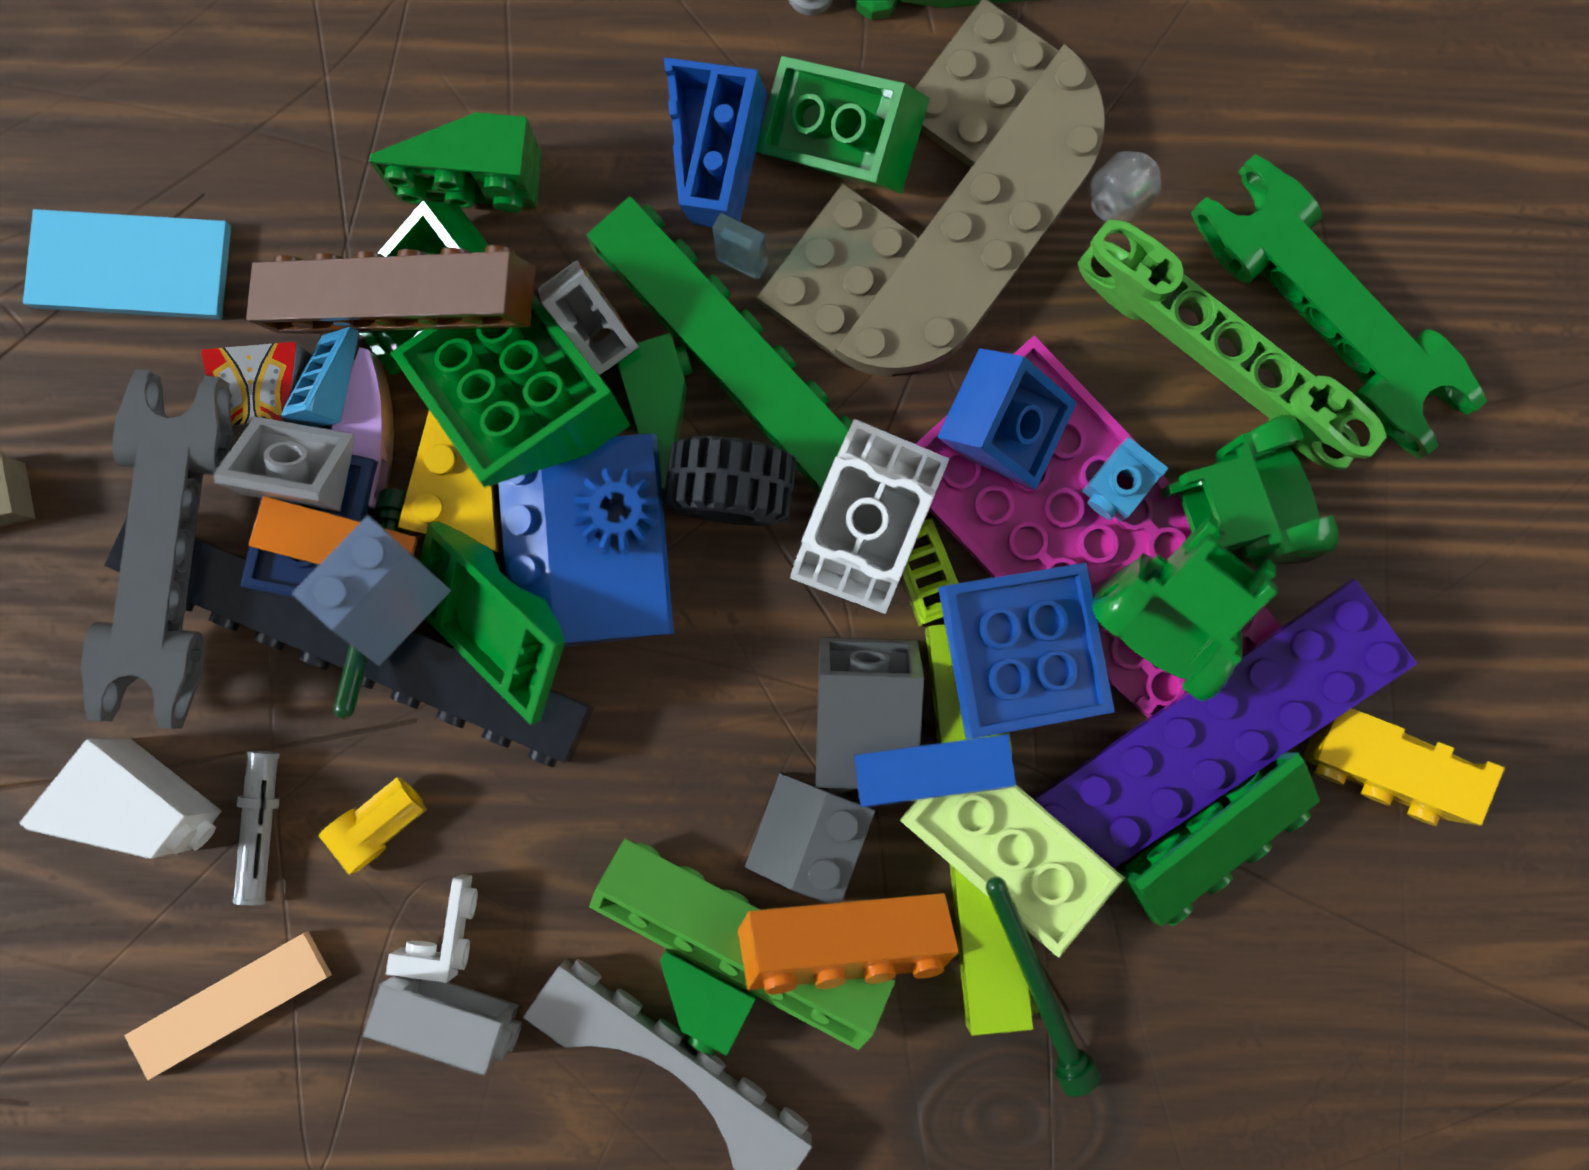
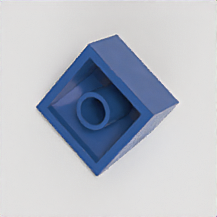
[937,348,1077,490]

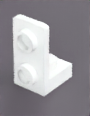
[386,874,478,983]

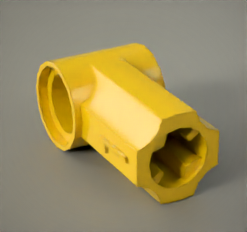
[319,777,427,876]

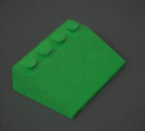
[390,294,630,488]

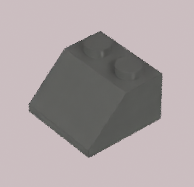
[745,773,875,904]

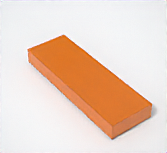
[248,496,418,565]

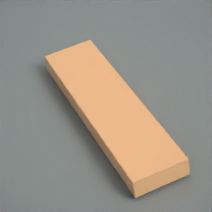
[124,931,332,1080]

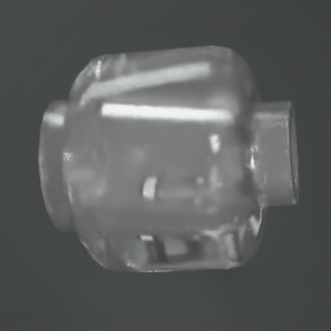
[1088,151,1162,224]

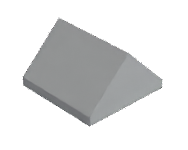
[214,417,355,512]

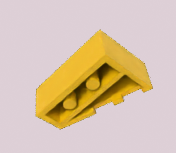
[398,410,504,557]
[1302,708,1504,826]

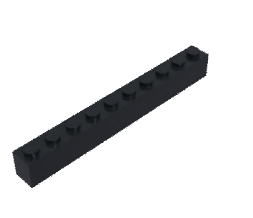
[104,515,594,768]

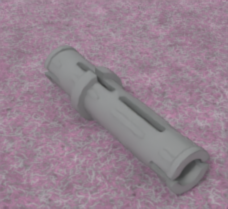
[232,751,280,905]

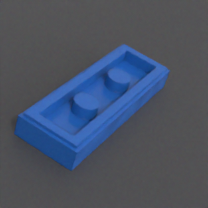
[854,734,1016,808]

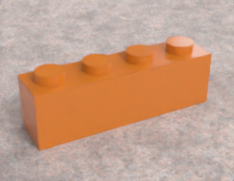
[738,893,959,995]

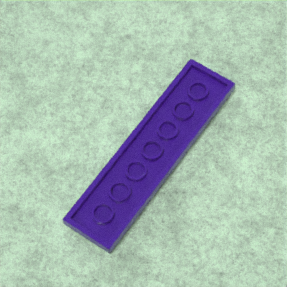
[1032,579,1417,868]

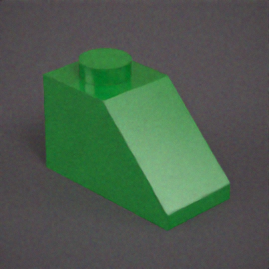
[660,949,756,1056]

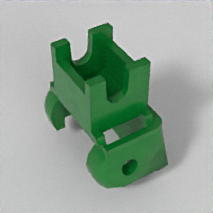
[1160,414,1339,566]
[1092,514,1277,702]

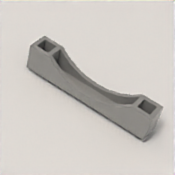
[523,959,812,1170]

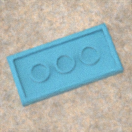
[23,209,231,320]

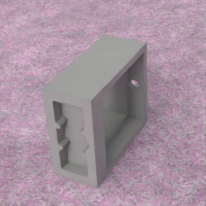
[363,976,522,1075]

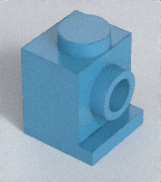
[1082,437,1168,522]

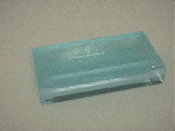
[712,212,767,279]

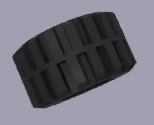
[664,436,796,526]

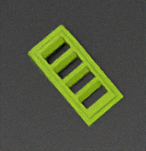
[901,518,959,627]

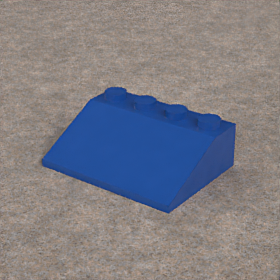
[498,434,674,647]

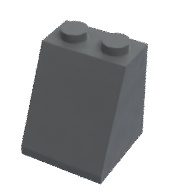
[816,637,924,793]

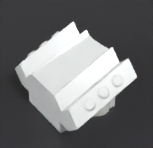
[790,419,950,614]

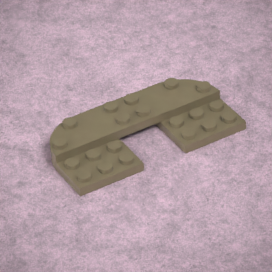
[757,0,1105,377]

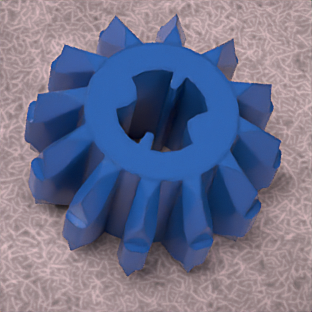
[572,467,659,555]

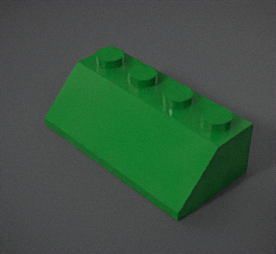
[1116,753,1320,927]

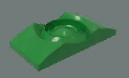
[420,521,565,725]

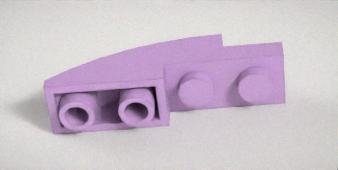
[327,347,394,510]

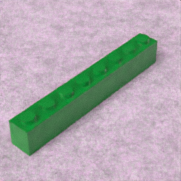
[586,196,853,494]

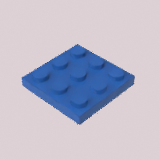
[938,563,1115,739]

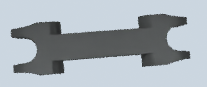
[81,369,234,729]

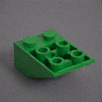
[369,112,542,213]

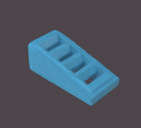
[281,327,359,428]

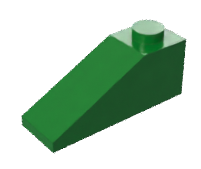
[617,333,693,497]

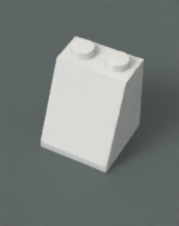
[20,739,222,858]

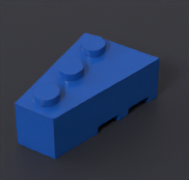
[664,57,768,232]

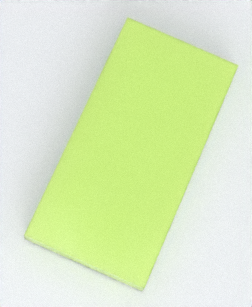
[900,785,1125,958]

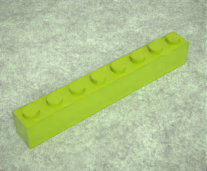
[925,624,1039,1036]

